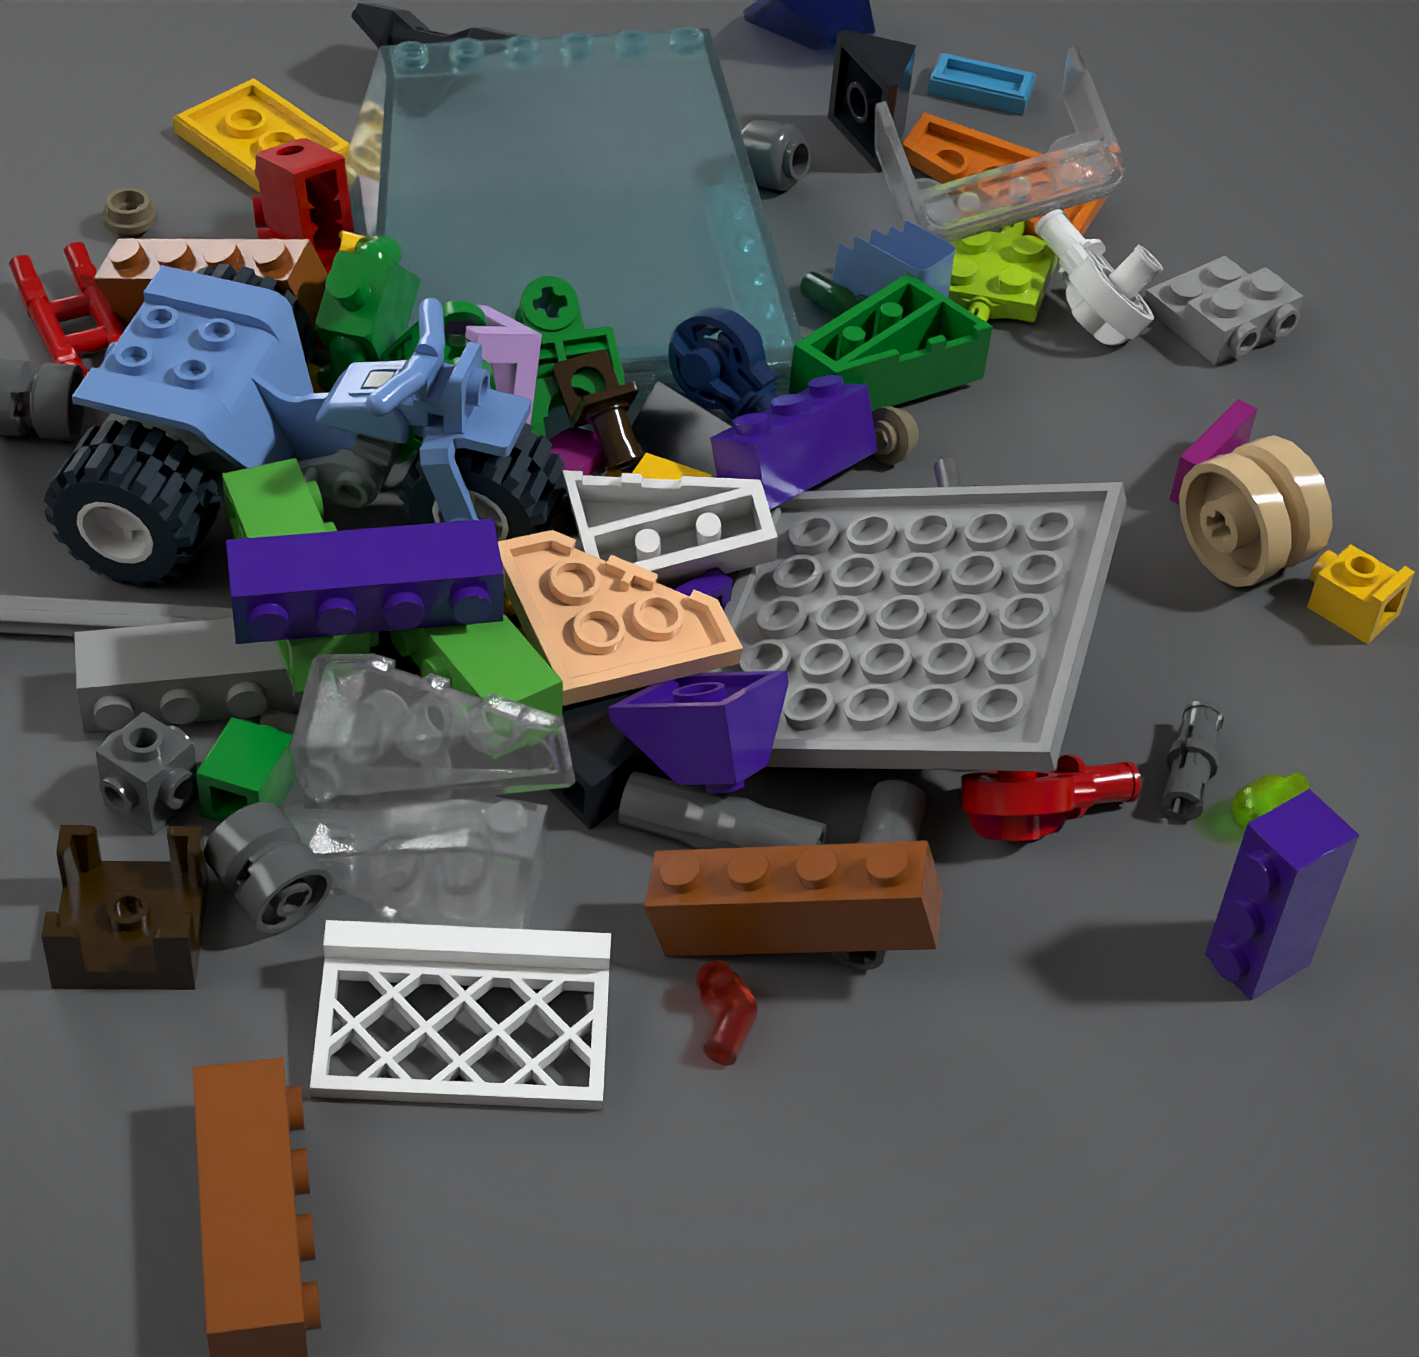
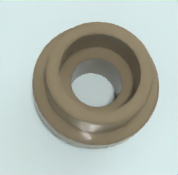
[102,187,157,237]
[872,406,919,465]

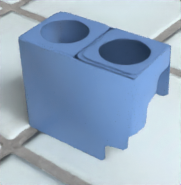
[833,220,956,298]

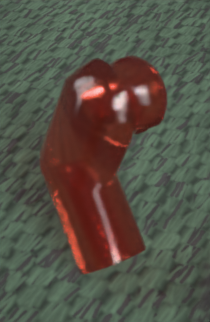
[695,960,758,1066]

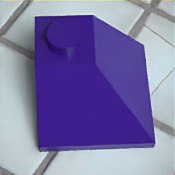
[608,670,789,794]

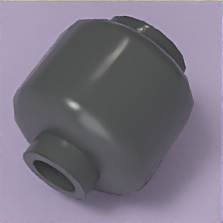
[731,119,811,191]

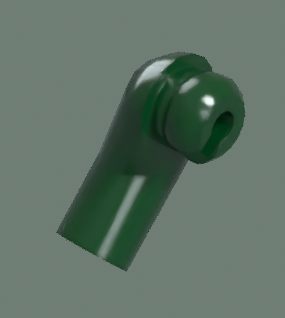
[800,272,868,319]

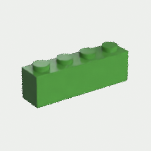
[222,458,379,693]
[389,613,563,758]

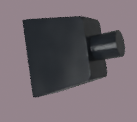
[513,692,660,830]

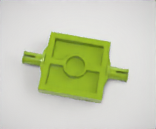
[948,215,1058,322]

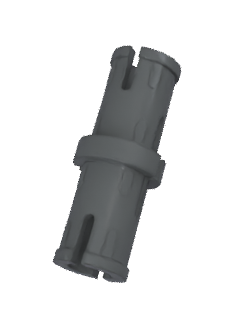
[1161,701,1224,821]

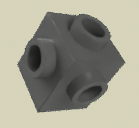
[95,712,199,836]

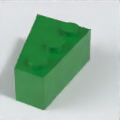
[789,273,993,411]

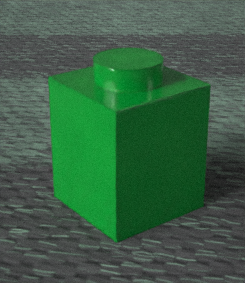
[196,717,297,823]

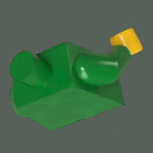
[307,230,421,393]

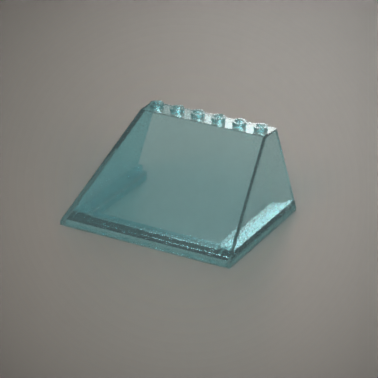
[345,27,802,408]

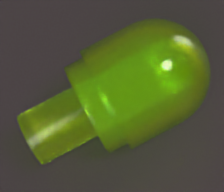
[1231,772,1310,831]

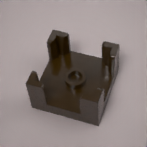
[41,825,209,990]

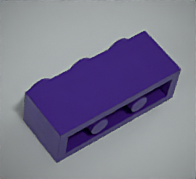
[710,375,877,510]
[1205,789,1359,1001]

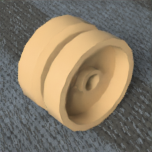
[1179,435,1333,587]

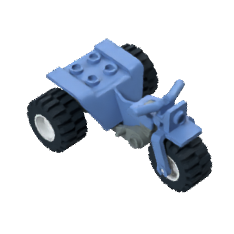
[44,264,567,588]

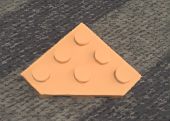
[498,530,743,706]

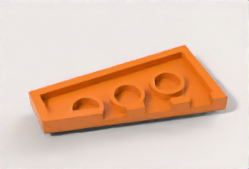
[901,112,1112,240]

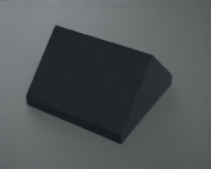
[828,30,916,173]
[628,381,733,478]

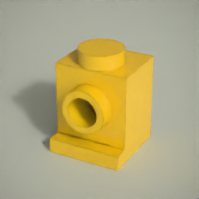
[1307,544,1415,645]

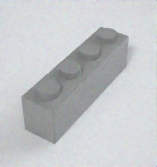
[74,618,346,733]

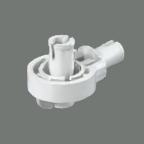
[1035,209,1163,346]

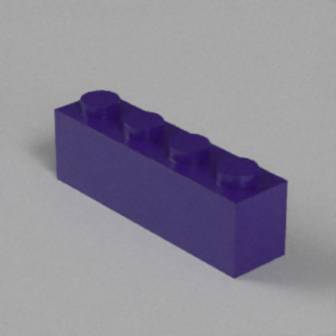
[226,518,504,644]

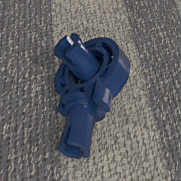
[668,307,779,421]

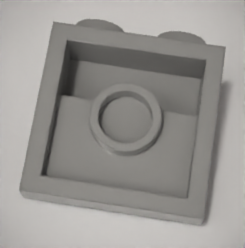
[1144,256,1303,366]

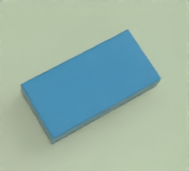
[928,53,1036,115]

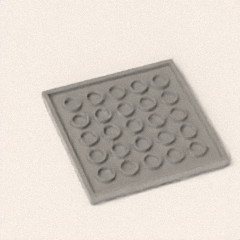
[703,482,1127,771]

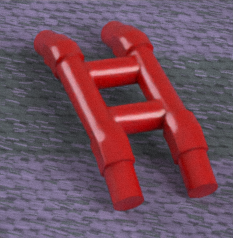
[9,242,125,378]

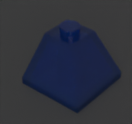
[743,0,876,55]

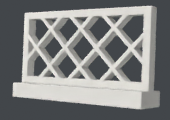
[310,920,611,1110]

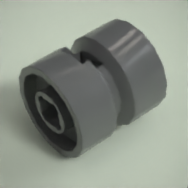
[0,359,85,441]
[203,802,333,934]

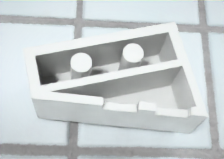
[563,470,778,588]

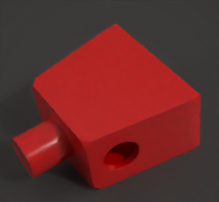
[255,138,355,265]

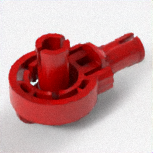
[961,754,1141,841]

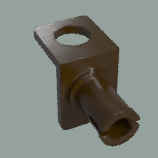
[552,350,643,472]

